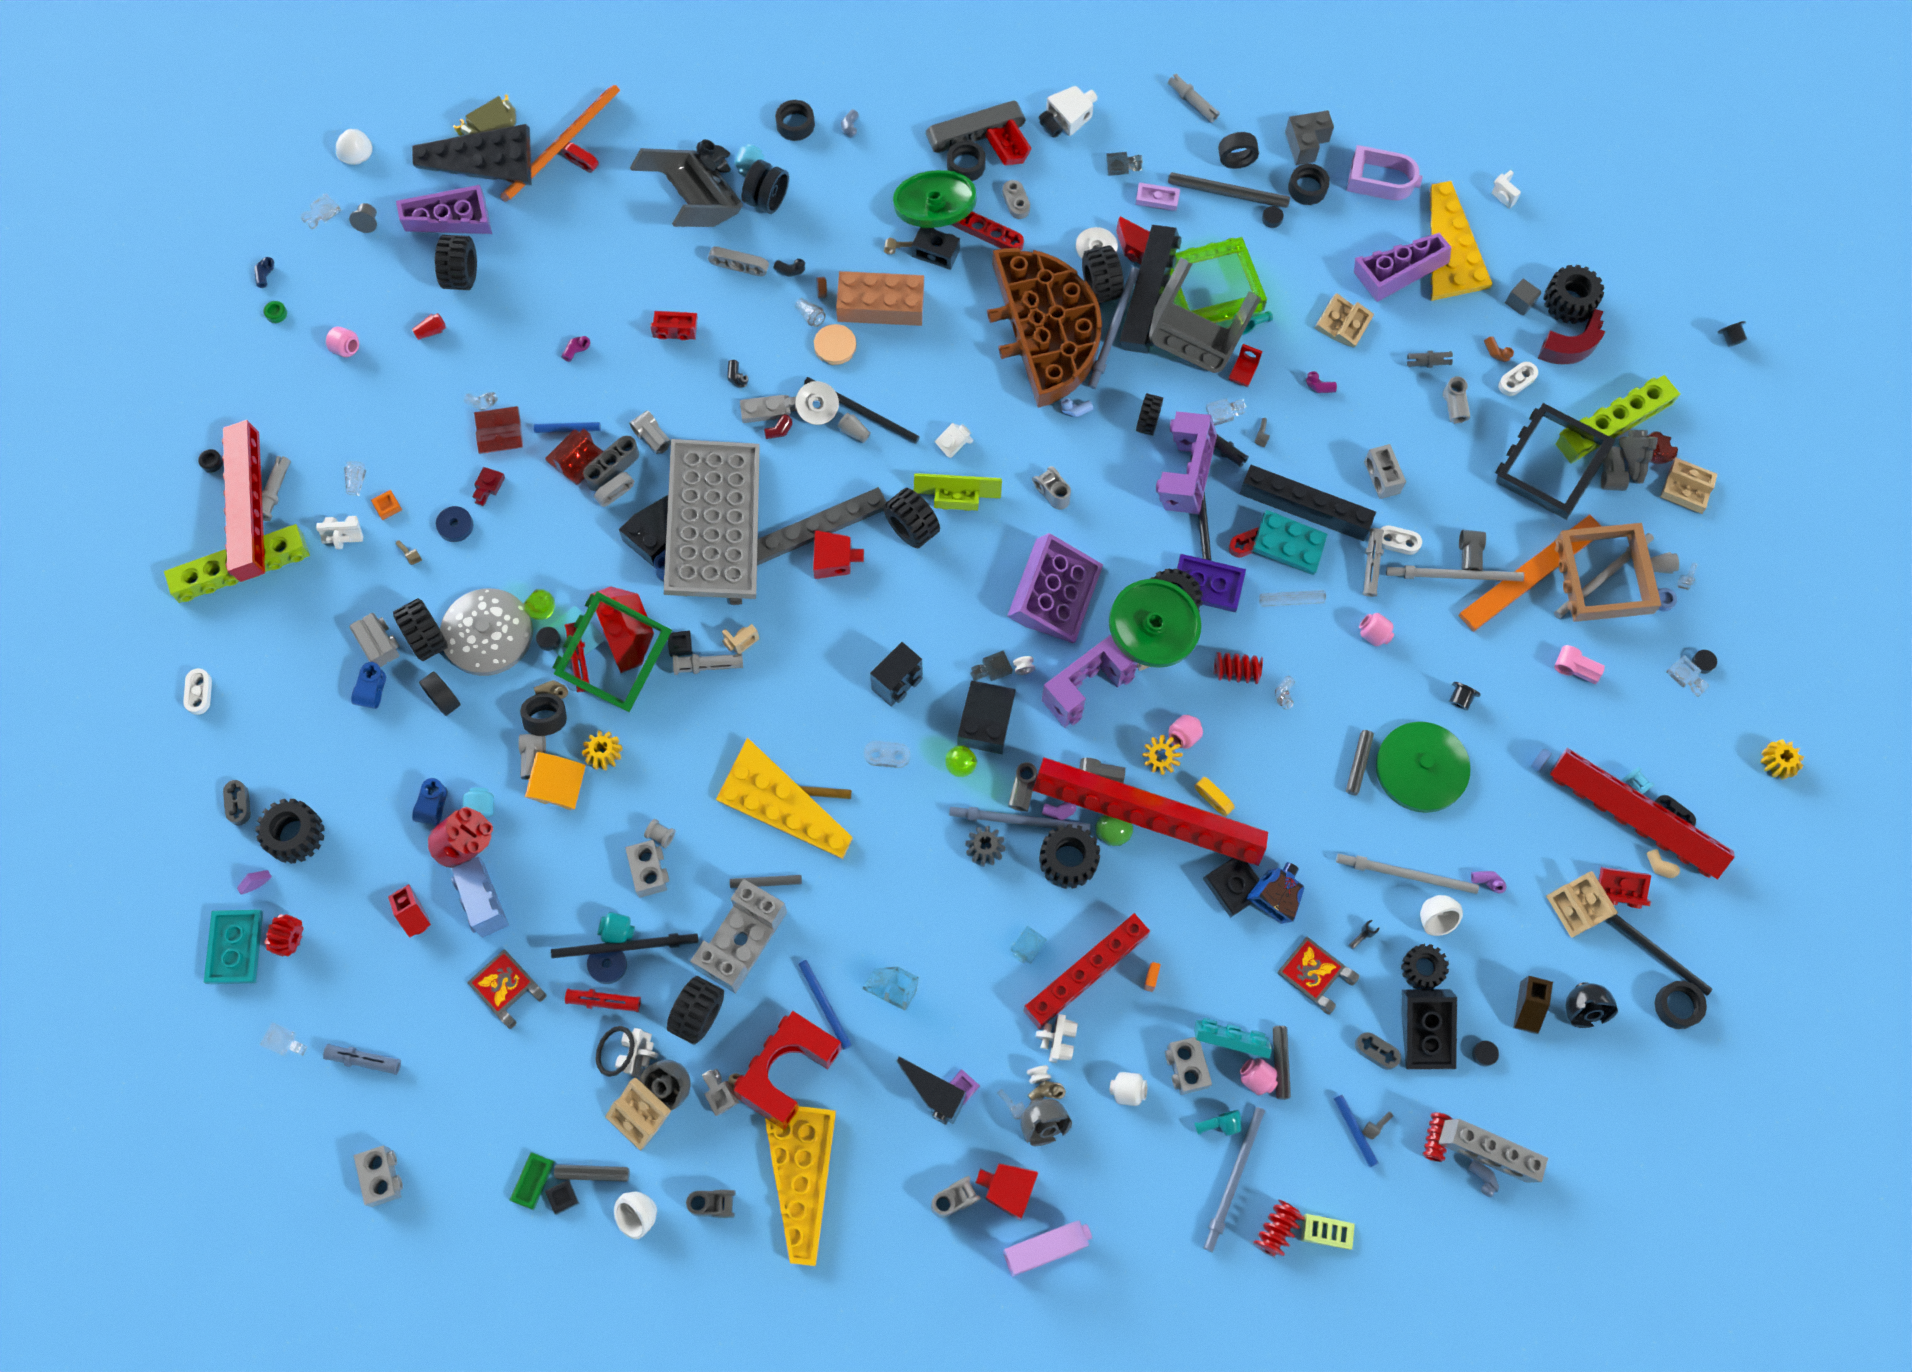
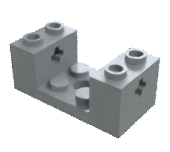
[690,879,787,994]

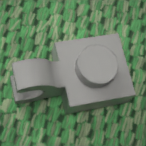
[702,1069,739,1116]

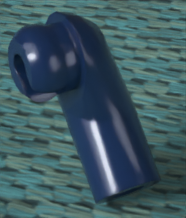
[254,257,275,288]

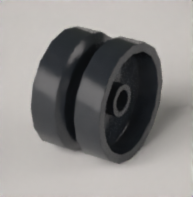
[741,159,789,214]

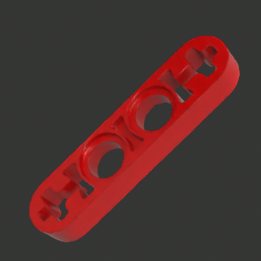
[951,211,1024,250]

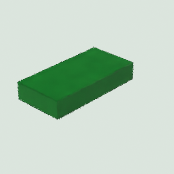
[509,1152,555,1210]

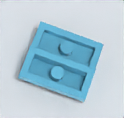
[549,606,605,669]

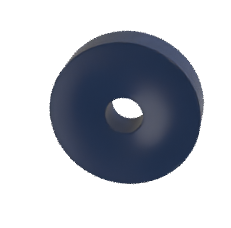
[436,506,474,542]
[587,951,627,984]

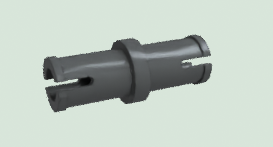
[1407,351,1453,368]

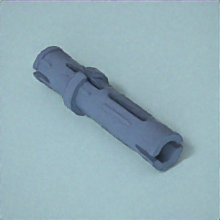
[323,1044,401,1075]

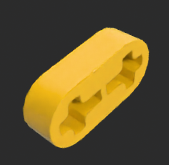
[1194,777,1235,817]

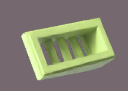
[1301,1214,1355,1250]

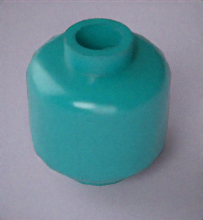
[597,912,635,943]

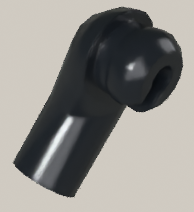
[773,259,805,277]
[727,360,749,388]

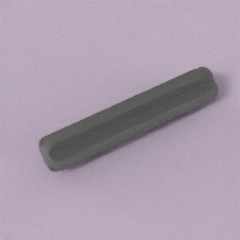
[1346,730,1374,796]
[1273,1026,1291,1100]
[554,1165,630,1181]

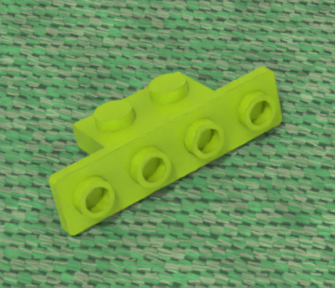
[913,473,1002,511]

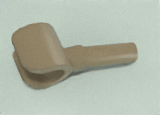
[884,238,913,254]
[396,540,422,565]

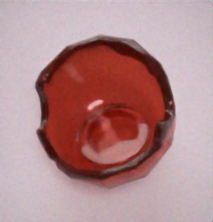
[1648,431,1678,464]

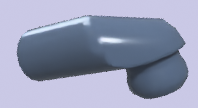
[841,109,859,138]
[1468,1160,1499,1197]

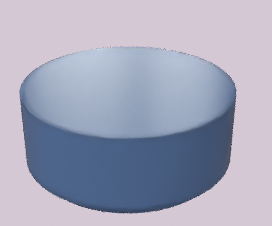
[1658,588,1677,612]
[1531,749,1552,772]

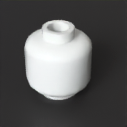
[1110,1072,1147,1106]

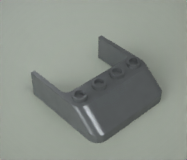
[630,148,743,227]
[1149,258,1261,373]

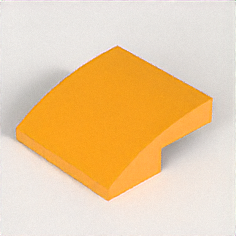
[525,752,586,810]

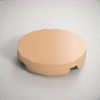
[814,324,857,365]

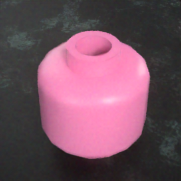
[326,326,359,357]
[1359,613,1394,646]
[1168,715,1203,749]
[1240,1058,1278,1095]

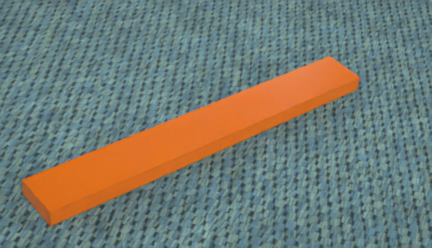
[500,85,620,202]
[1458,515,1602,632]

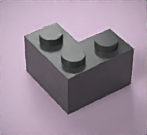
[1285,110,1334,165]

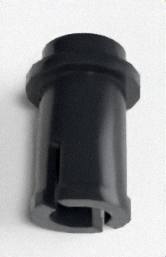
[1039,111,1063,138]

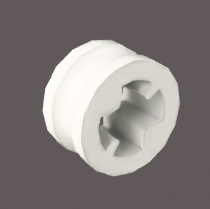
[1013,656,1035,675]
[1027,1065,1051,1084]

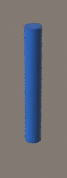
[534,422,601,433]
[1334,1095,1378,1167]

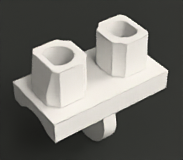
[316,516,363,549]
[1036,1014,1078,1063]
[615,1028,658,1078]

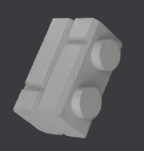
[350,613,400,667]

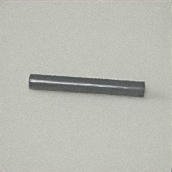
[730,875,802,888]

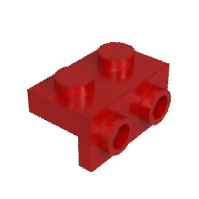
[985,119,1031,166]
[650,311,698,341]
[1598,867,1651,909]

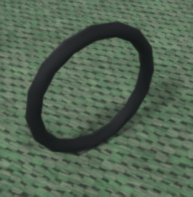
[595,1026,635,1077]

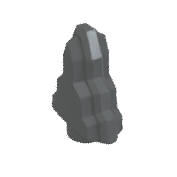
[1619,430,1657,484]

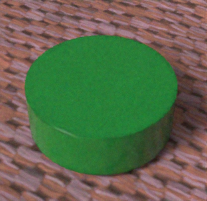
[263,301,287,323]

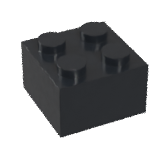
[870,642,923,707]

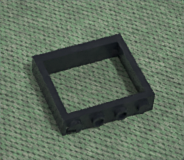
[1495,403,1615,520]

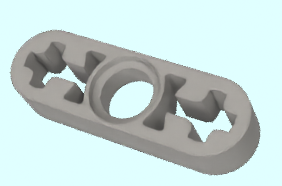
[708,246,769,276]

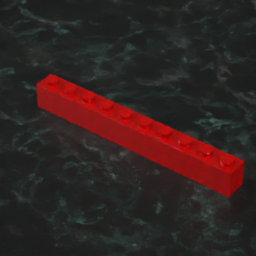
[1033,757,1268,866]

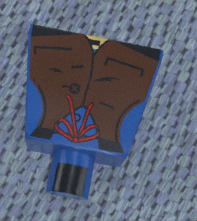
[1246,862,1305,924]

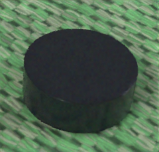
[1262,206,1284,228]
[198,449,223,472]
[536,627,561,651]
[1692,650,1717,674]
[1472,1041,1499,1067]

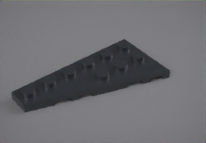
[412,124,532,185]

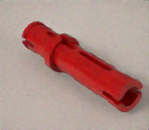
[565,622,590,693]
[565,988,641,1012]

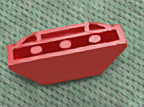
[592,586,654,673]

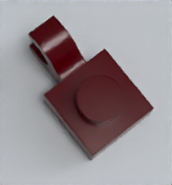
[472,467,505,506]

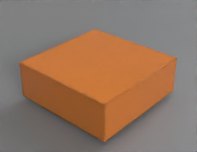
[371,490,402,520]
[1144,962,1161,992]

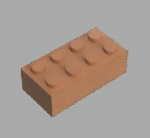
[836,271,924,326]

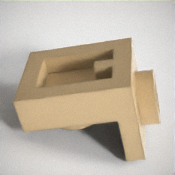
[722,624,759,654]

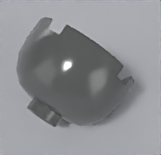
[640,1060,691,1110]
[1021,1098,1072,1146]

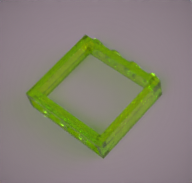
[1170,237,1267,323]

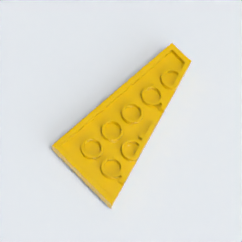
[1430,181,1492,301]
[716,737,853,859]
[765,1106,836,1267]

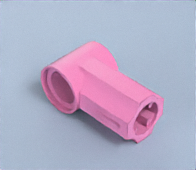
[1554,645,1605,685]

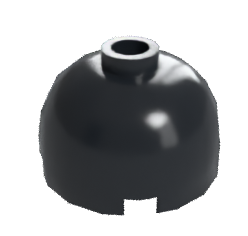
[1565,982,1618,1028]

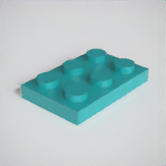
[1252,510,1328,575]
[203,910,263,984]
[1194,1018,1272,1059]

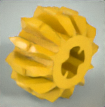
[582,731,623,771]
[1142,735,1183,775]
[1760,739,1805,780]

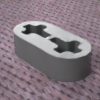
[223,780,251,825]
[1355,1032,1401,1070]

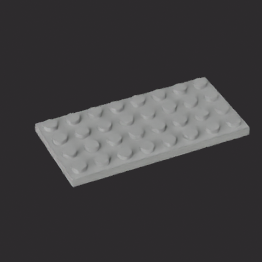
[664,439,760,599]

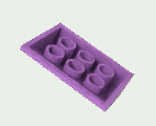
[1007,533,1103,643]

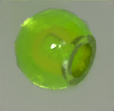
[523,589,556,620]
[945,745,977,777]

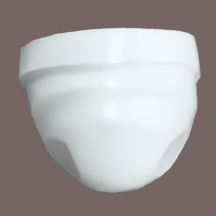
[336,129,372,165]
[1420,895,1463,936]
[614,1192,657,1239]

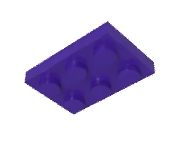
[1175,554,1246,613]

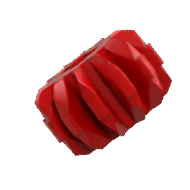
[265,914,304,957]

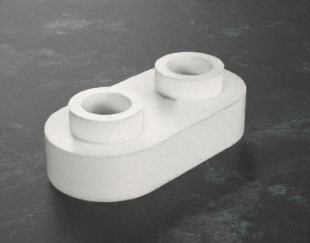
[1499,362,1538,396]
[1381,525,1422,555]
[184,668,212,715]

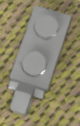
[740,395,797,423]

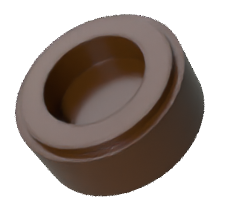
[816,277,827,299]

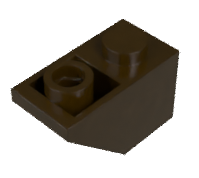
[1513,976,1553,1034]

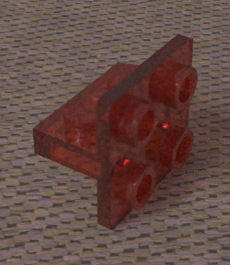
[545,428,604,485]

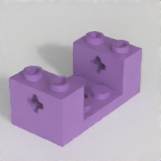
[1156,411,1217,514]
[1041,635,1138,728]

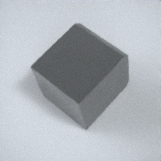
[1505,278,1541,315]

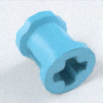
[1622,767,1655,794]

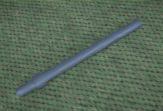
[1088,267,1140,389]
[949,807,1090,832]
[1203,1107,1265,1253]

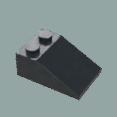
[618,495,668,568]
[957,680,1016,754]
[1401,989,1457,1069]
[897,1056,967,1125]

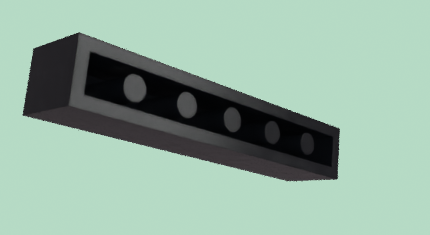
[1120,225,1182,354]
[1239,465,1376,542]

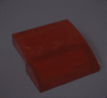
[474,406,523,454]

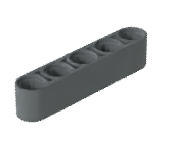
[926,101,1026,153]

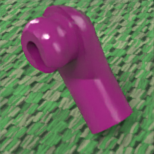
[561,336,591,362]
[1306,371,1337,393]

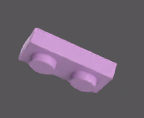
[1135,183,1180,211]

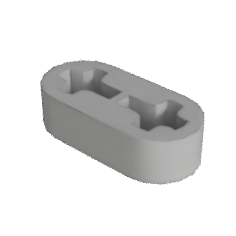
[594,472,634,507]

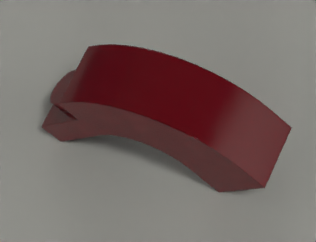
[1538,308,1606,365]

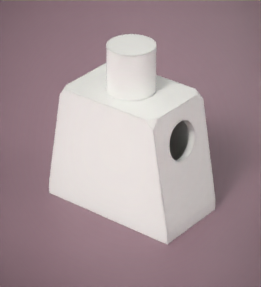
[1046,86,1097,136]

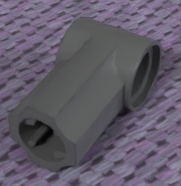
[1601,447,1629,491]
[1459,530,1486,571]
[1079,758,1126,783]
[1008,762,1037,812]

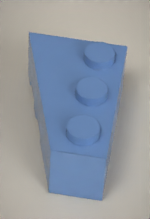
[451,856,509,938]

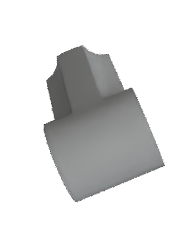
[1443,376,1470,424]
[629,410,671,454]
[519,734,546,780]

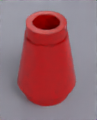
[412,313,447,340]

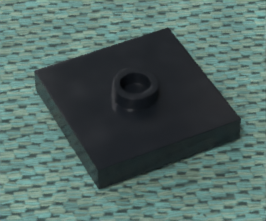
[1202,858,1260,918]

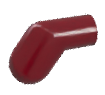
[764,414,793,439]

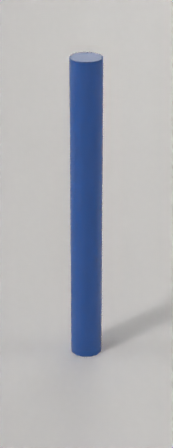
[798,960,852,1050]

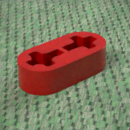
[561,142,599,173]
[1229,527,1259,558]

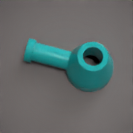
[1233,311,1273,335]
[1194,1110,1241,1136]

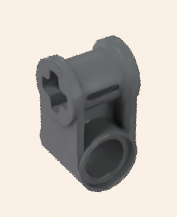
[686,1190,736,1218]

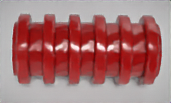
[1422,1112,1453,1162]

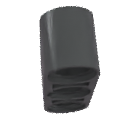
[583,435,639,491]

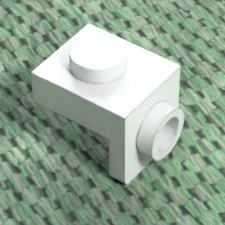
[1492,170,1521,209]
[935,423,974,458]

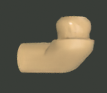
[1646,849,1680,878]

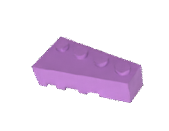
[396,185,492,234]
[1354,233,1452,302]

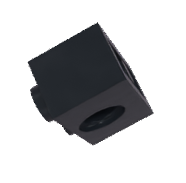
[912,227,960,270]

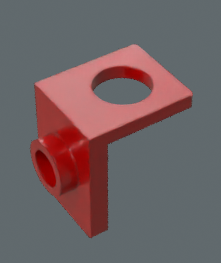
[1229,344,1263,387]

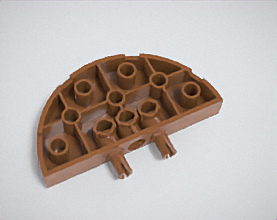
[987,248,1102,408]

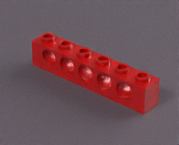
[1024,913,1150,1030]

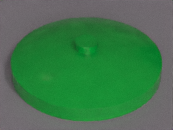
[893,170,977,228]
[1109,579,1201,668]
[1376,722,1471,813]

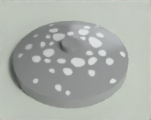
[440,588,533,676]

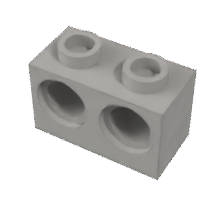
[1364,444,1406,499]
[625,840,670,898]
[1165,1037,1212,1095]
[354,1145,403,1207]

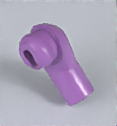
[1042,802,1077,820]
[1471,871,1506,894]

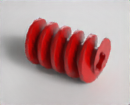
[1213,652,1263,684]
[1253,1199,1305,1258]

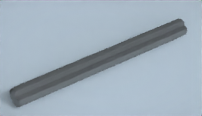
[1168,172,1290,208]

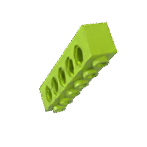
[1555,375,1680,464]
[164,524,310,603]

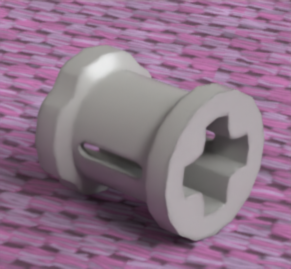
[644,819,676,848]

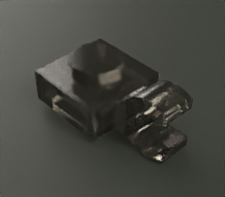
[1106,152,1143,176]
[970,650,1013,681]

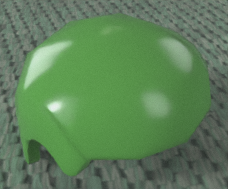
[1095,814,1133,846]

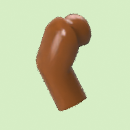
[1484,336,1514,362]

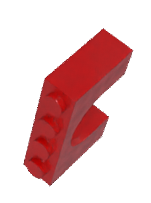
[734,1010,842,1130]

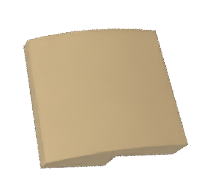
[1314,293,1374,347]
[1660,458,1717,514]
[1546,871,1618,938]
[605,1077,671,1151]

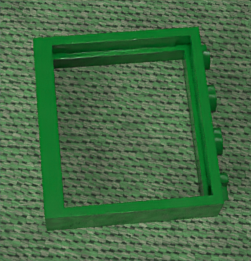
[552,591,672,712]

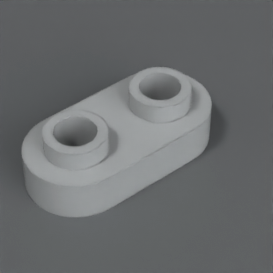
[1002,180,1030,219]

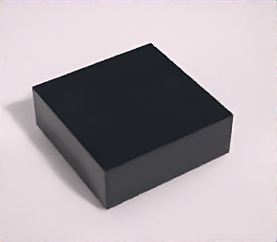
[668,630,693,657]
[545,1180,580,1215]

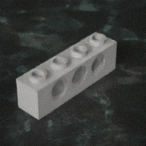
[1439,1119,1548,1183]

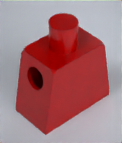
[813,531,864,579]
[975,1164,1039,1221]

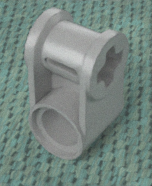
[1032,466,1071,509]
[931,1176,981,1218]

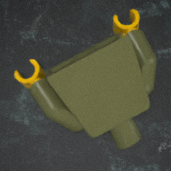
[453,94,516,135]

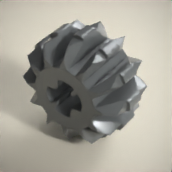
[965,826,1006,867]

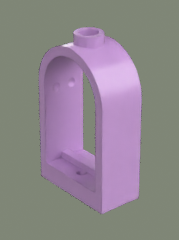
[1346,145,1423,200]
[1003,1220,1092,1277]

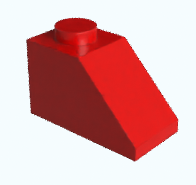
[1116,216,1150,264]
[388,884,431,938]

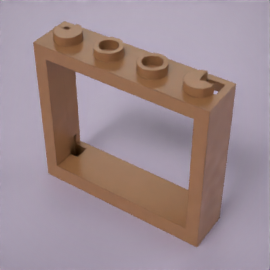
[1554,523,1661,622]

